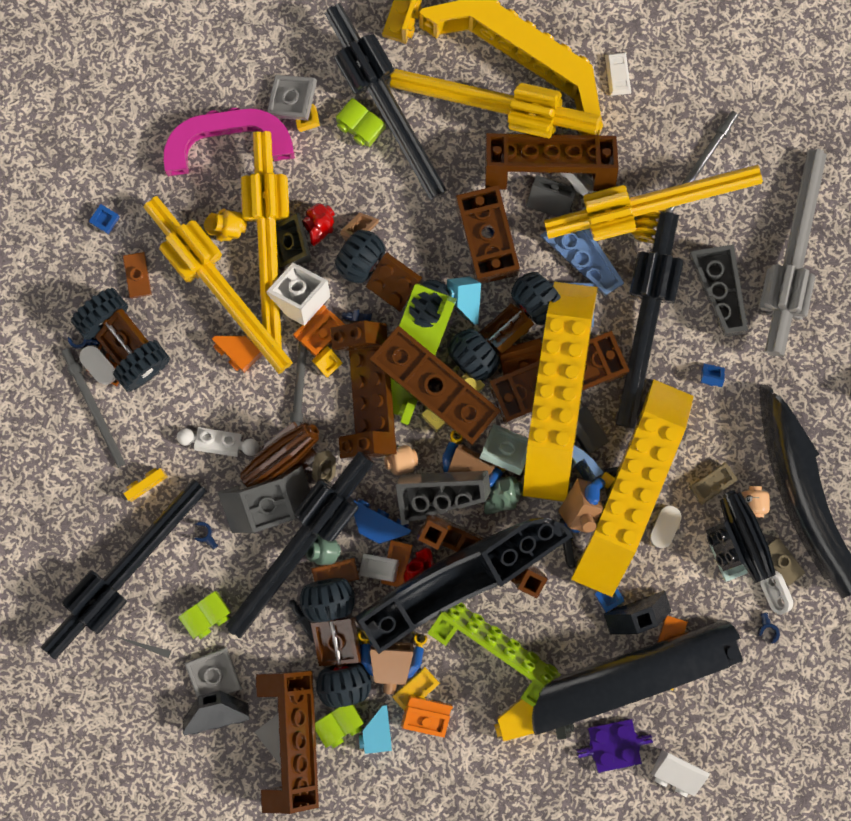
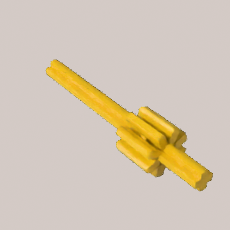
[390,69,601,139]
[241,131,289,348]
[544,164,763,241]
[143,196,293,374]

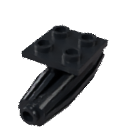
[706,490,776,583]

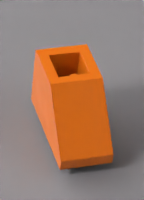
[212,336,263,373]

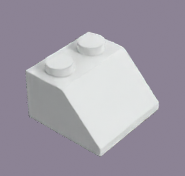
[266,263,330,326]
[651,750,710,797]

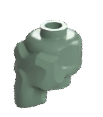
[484,476,523,515]
[305,536,341,565]

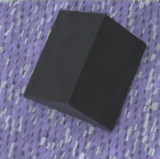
[276,213,312,269]

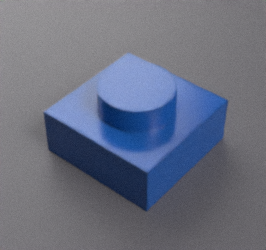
[89,204,120,235]
[701,363,725,387]
[594,588,625,613]

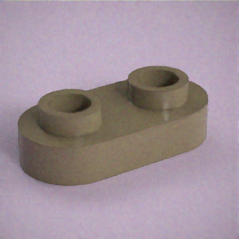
[312,450,336,482]

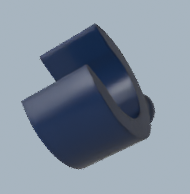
[342,310,372,323]
[68,337,100,350]
[194,522,218,550]
[758,612,780,644]

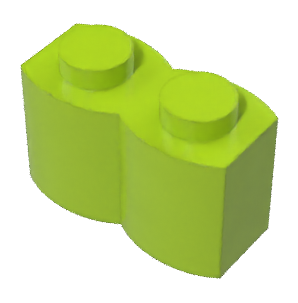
[336,98,386,148]
[178,591,232,640]
[315,705,365,749]

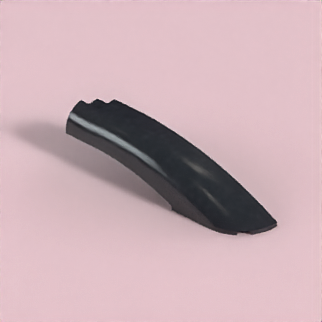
[759,384,851,598]
[354,518,573,654]
[532,620,743,735]

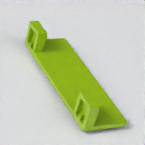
[391,284,457,425]
[427,602,561,707]

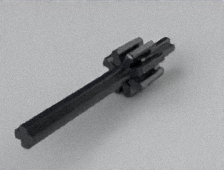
[324,3,447,200]
[616,212,683,429]
[225,451,375,638]
[41,479,207,660]

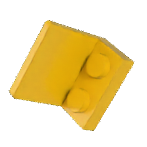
[382,0,422,44]

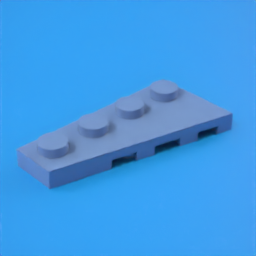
[540,211,624,296]

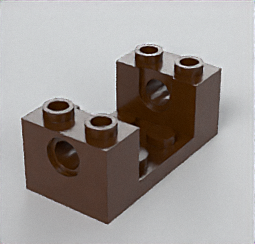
[455,185,520,285]

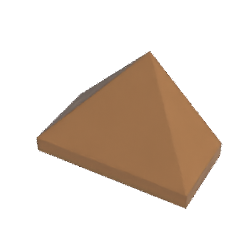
[340,212,379,241]

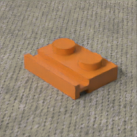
[293,305,345,357]
[401,695,453,738]

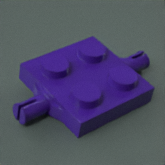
[576,719,653,773]

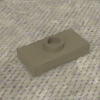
[689,462,738,505]
[768,538,805,586]

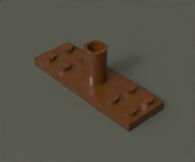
[370,325,501,445]

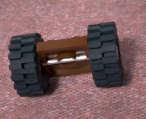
[71,288,170,392]

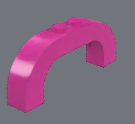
[164,108,295,177]

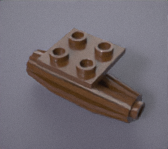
[240,422,319,487]

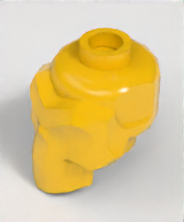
[203,208,247,242]

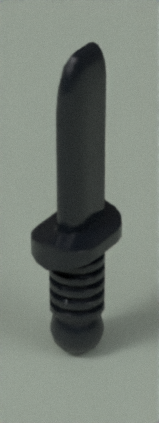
[559,518,575,568]
[288,600,314,643]

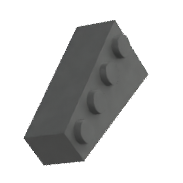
[689,244,748,337]
[396,471,491,525]

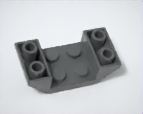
[218,464,310,533]

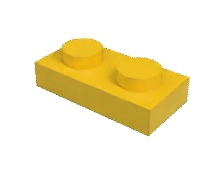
[123,468,168,502]

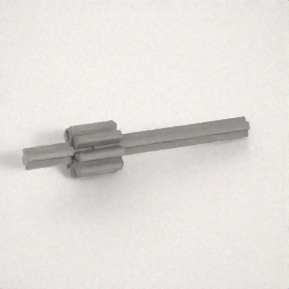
[760,149,827,357]

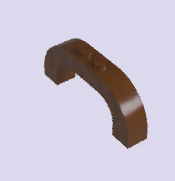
[417,515,548,598]

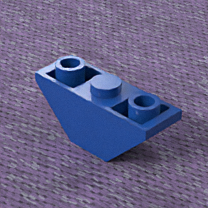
[354,498,411,544]

